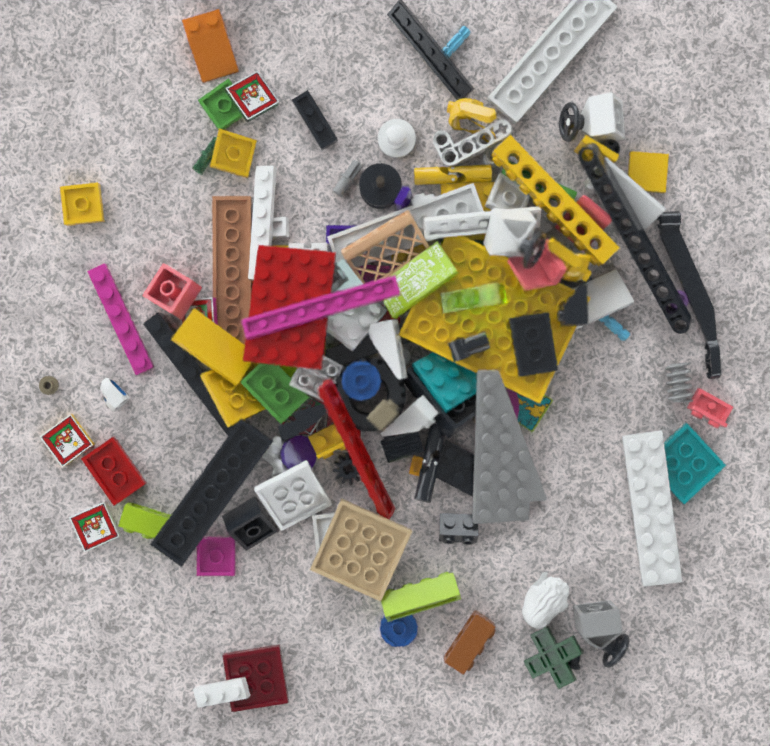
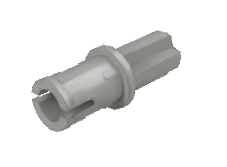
[333,160,362,197]

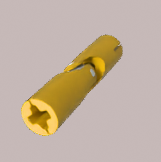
[414,164,492,185]

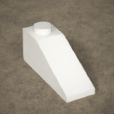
[369,320,407,379]
[380,395,438,437]

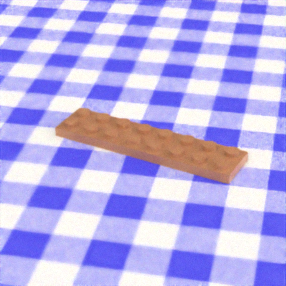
[212,196,252,345]

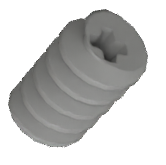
[665,363,693,402]

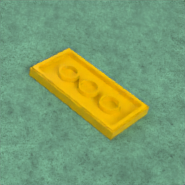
[171,308,252,386]

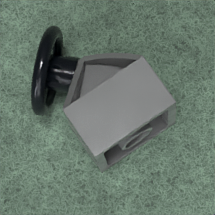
[572,600,630,668]

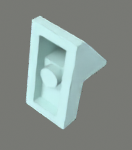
[335,259,363,291]

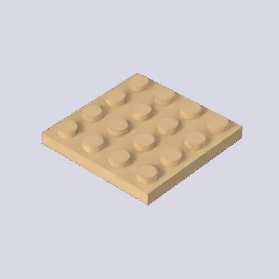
[310,498,412,601]

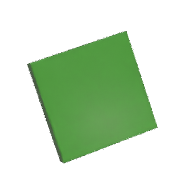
[198,78,245,130]

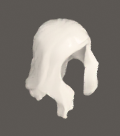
[522,572,569,629]

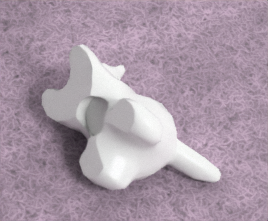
[262,436,288,477]

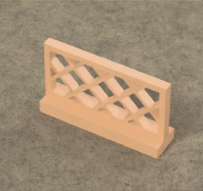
[341,210,429,284]

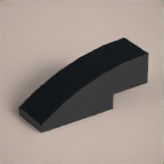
[278,403,327,441]

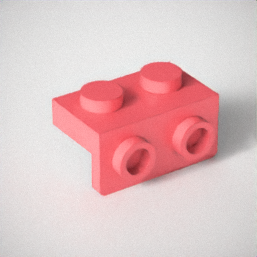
[687,388,733,429]

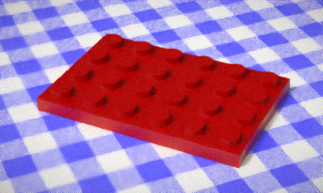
[242,245,337,370]

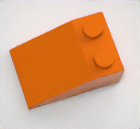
[182,9,239,83]

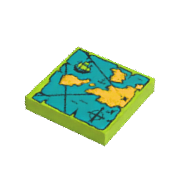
[517,393,553,432]

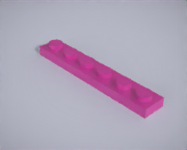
[87,263,154,375]

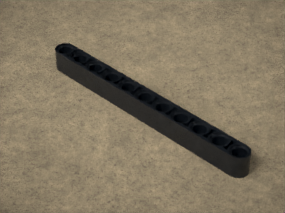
[578,143,692,334]

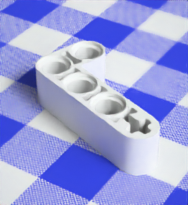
[433,120,513,167]

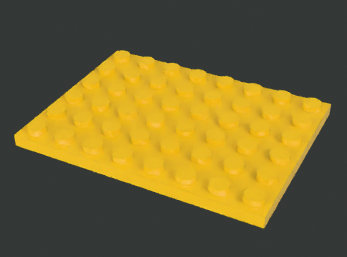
[398,236,590,404]

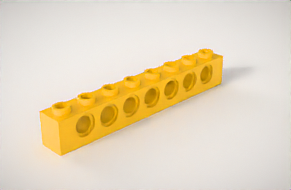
[491,135,620,266]

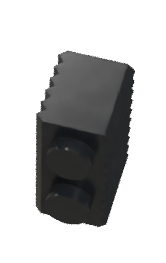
[381,431,424,463]

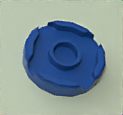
[342,361,381,401]
[380,614,418,647]

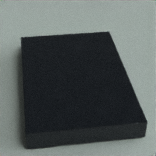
[509,312,558,377]

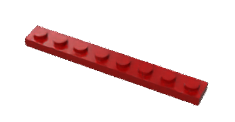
[317,378,395,520]

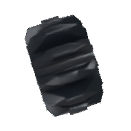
[333,452,360,485]

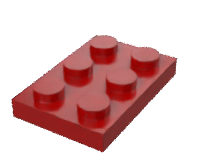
[81,436,147,506]

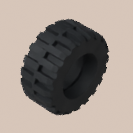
[335,358,406,432]

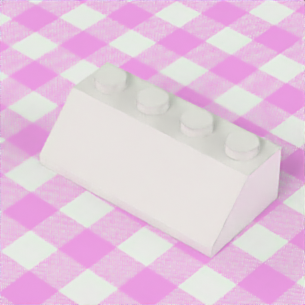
[583,157,666,230]

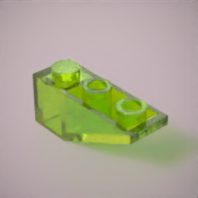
[441,283,507,313]

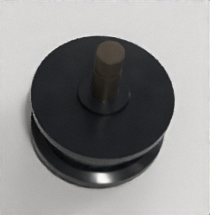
[359,163,402,209]

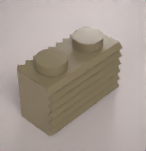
[367,399,398,431]

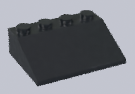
[403,366,476,439]

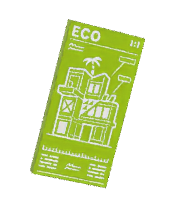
[383,242,458,319]

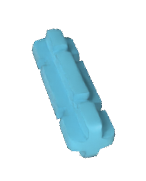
[443,26,471,58]
[598,315,630,341]

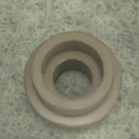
[39,376,59,395]

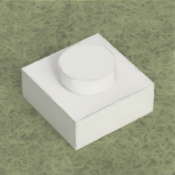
[272,217,289,239]

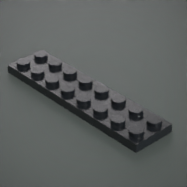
[150,418,273,567]

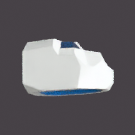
[100,378,130,412]

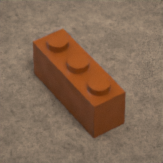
[443,610,496,675]

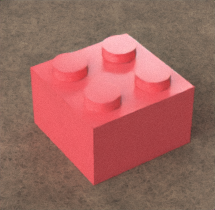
[142,263,202,320]

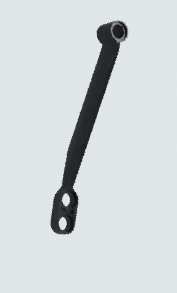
[657,211,721,379]

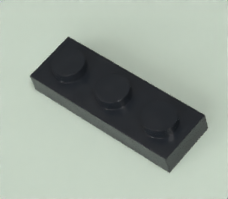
[292,90,338,151]

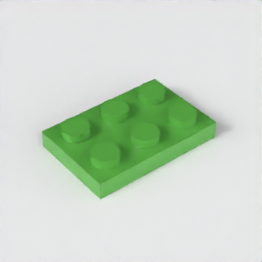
[240,364,309,424]

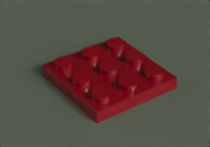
[222,644,289,712]

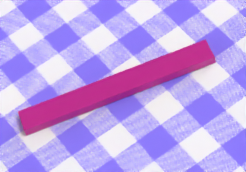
[241,275,401,340]

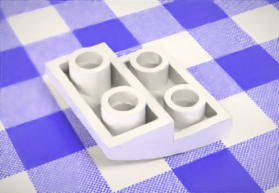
[289,356,343,402]

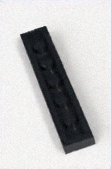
[387,0,475,100]

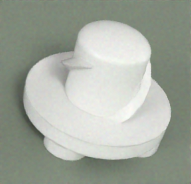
[378,119,416,159]

